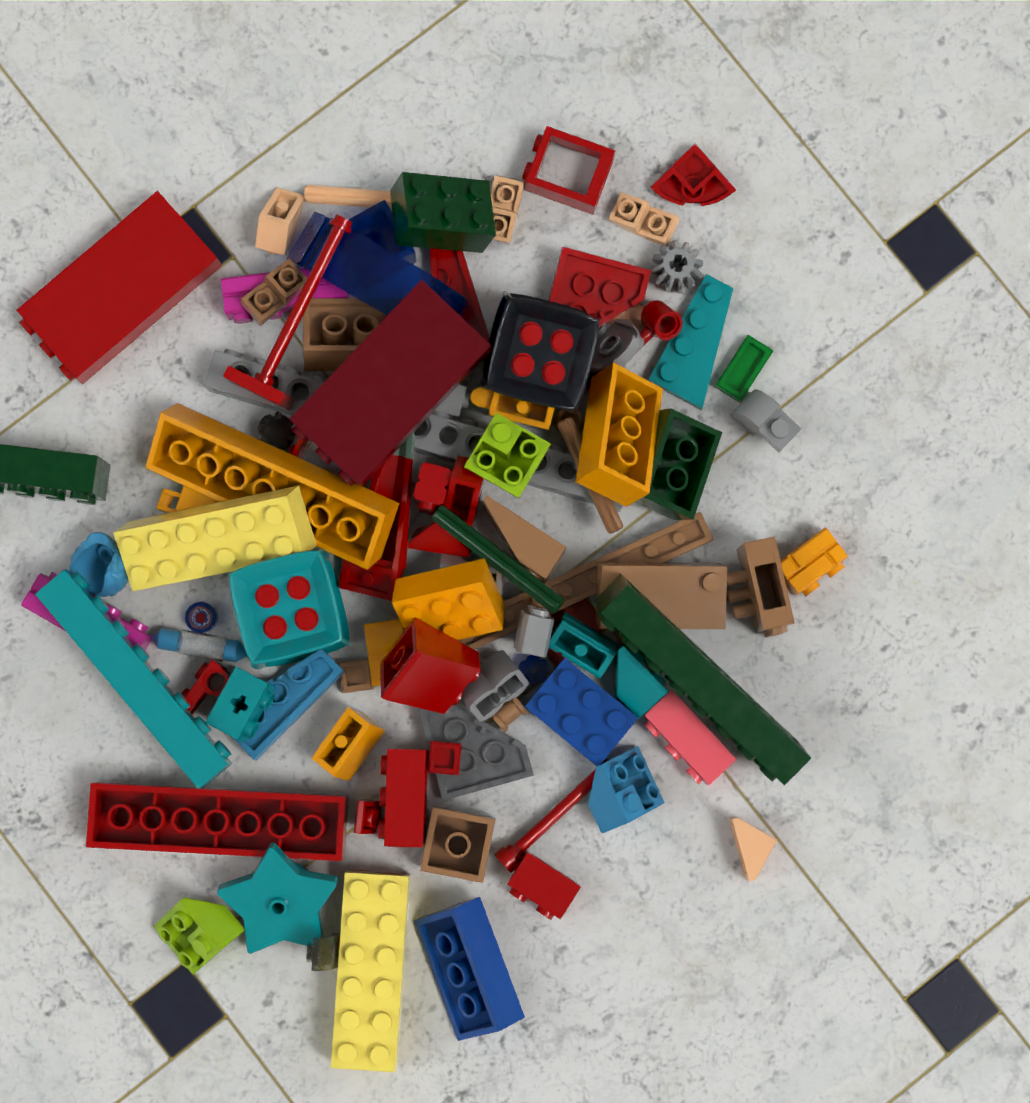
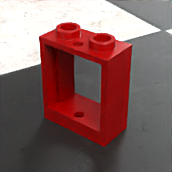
[522,126,616,215]

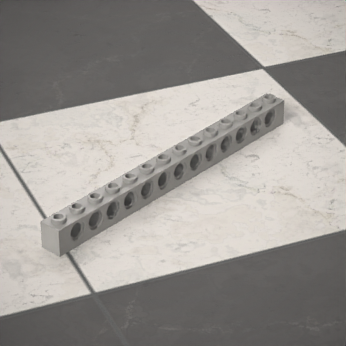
[204,349,622,512]

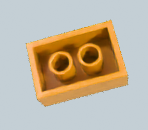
[392,558,505,640]

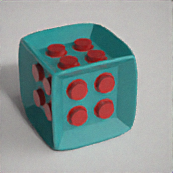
[228,549,352,670]

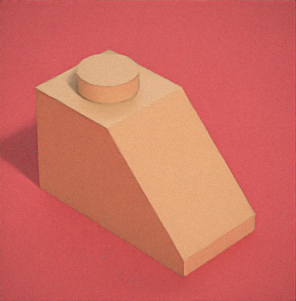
[255,187,305,255]

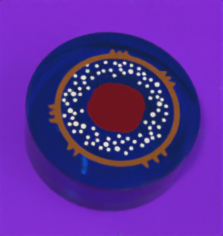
[185,602,218,633]

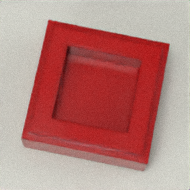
[427,741,462,775]

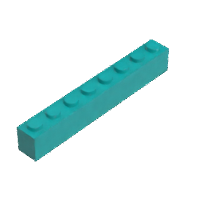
[35,569,233,789]

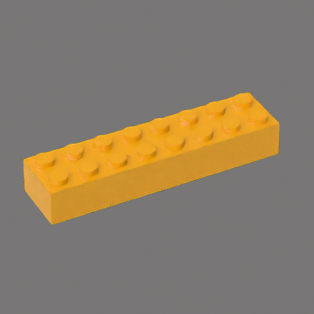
[145,403,400,570]

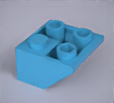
[588,746,665,834]

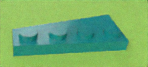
[648,274,733,410]

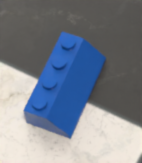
[414,897,525,1041]

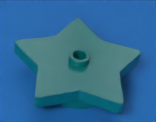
[217,842,338,954]

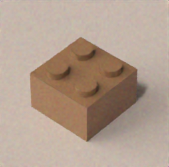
[420,806,496,883]

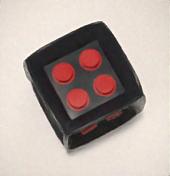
[480,291,600,411]

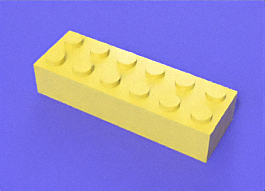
[113,485,317,591]
[331,870,410,1072]

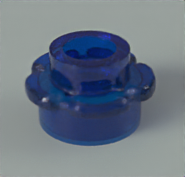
[518,655,549,685]

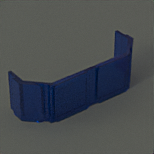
[286,211,469,317]

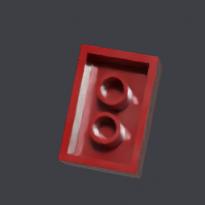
[378,749,429,848]

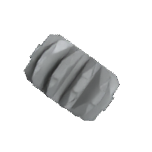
[651,240,703,294]

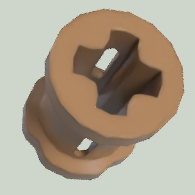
[492,698,529,733]

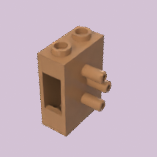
[727,536,795,638]

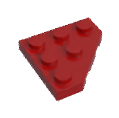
[548,247,651,327]

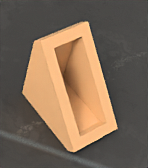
[728,817,777,881]

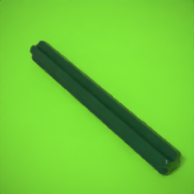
[432,505,564,613]

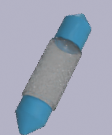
[151,627,247,662]

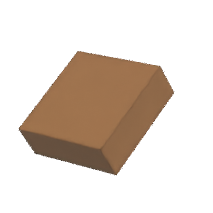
[338,658,374,694]

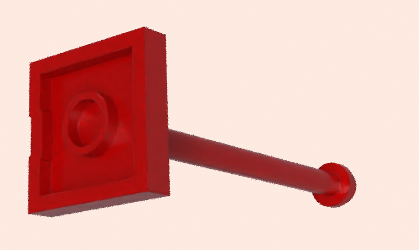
[223,214,353,411]

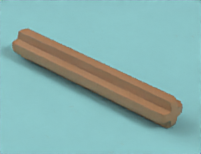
[558,417,623,534]

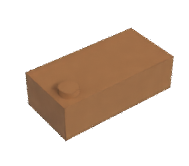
[596,562,727,629]

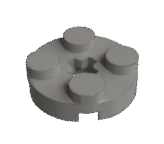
[590,319,644,374]

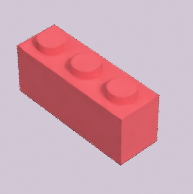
[643,689,737,785]

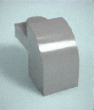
[731,389,802,453]

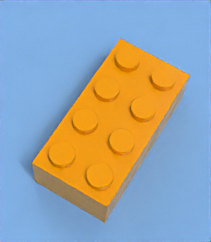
[575,362,663,507]

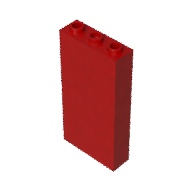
[16,190,222,384]

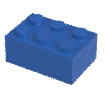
[525,658,638,767]

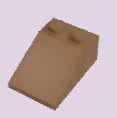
[483,495,566,583]

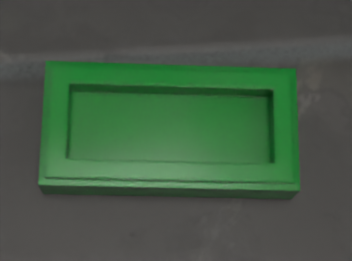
[714,335,774,403]

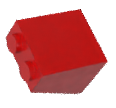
[380,617,481,714]

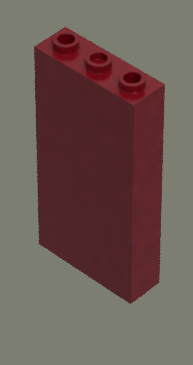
[289,279,493,487]

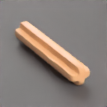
[304,185,392,209]

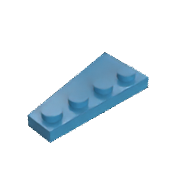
[232,649,345,761]

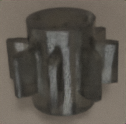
[257,411,295,449]

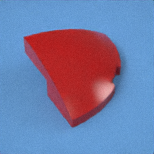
[650,143,736,206]

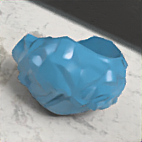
[69,532,129,597]

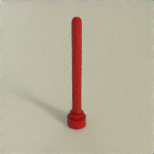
[494,759,610,873]

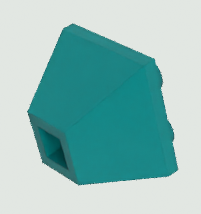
[615,646,668,719]

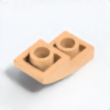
[491,175,525,243]
[609,192,680,247]

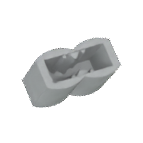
[513,605,554,657]
[461,650,529,722]

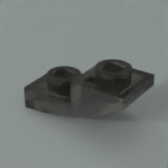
[306,932,340,971]

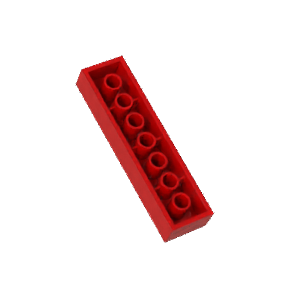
[86,782,349,861]

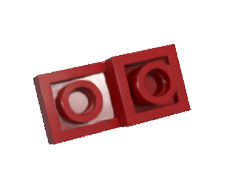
[354,799,381,834]

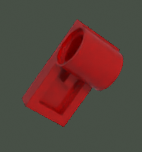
[181,660,231,715]

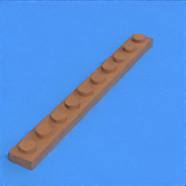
[458,512,714,650]

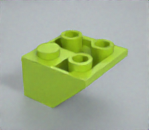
[464,412,551,499]
[153,897,245,975]

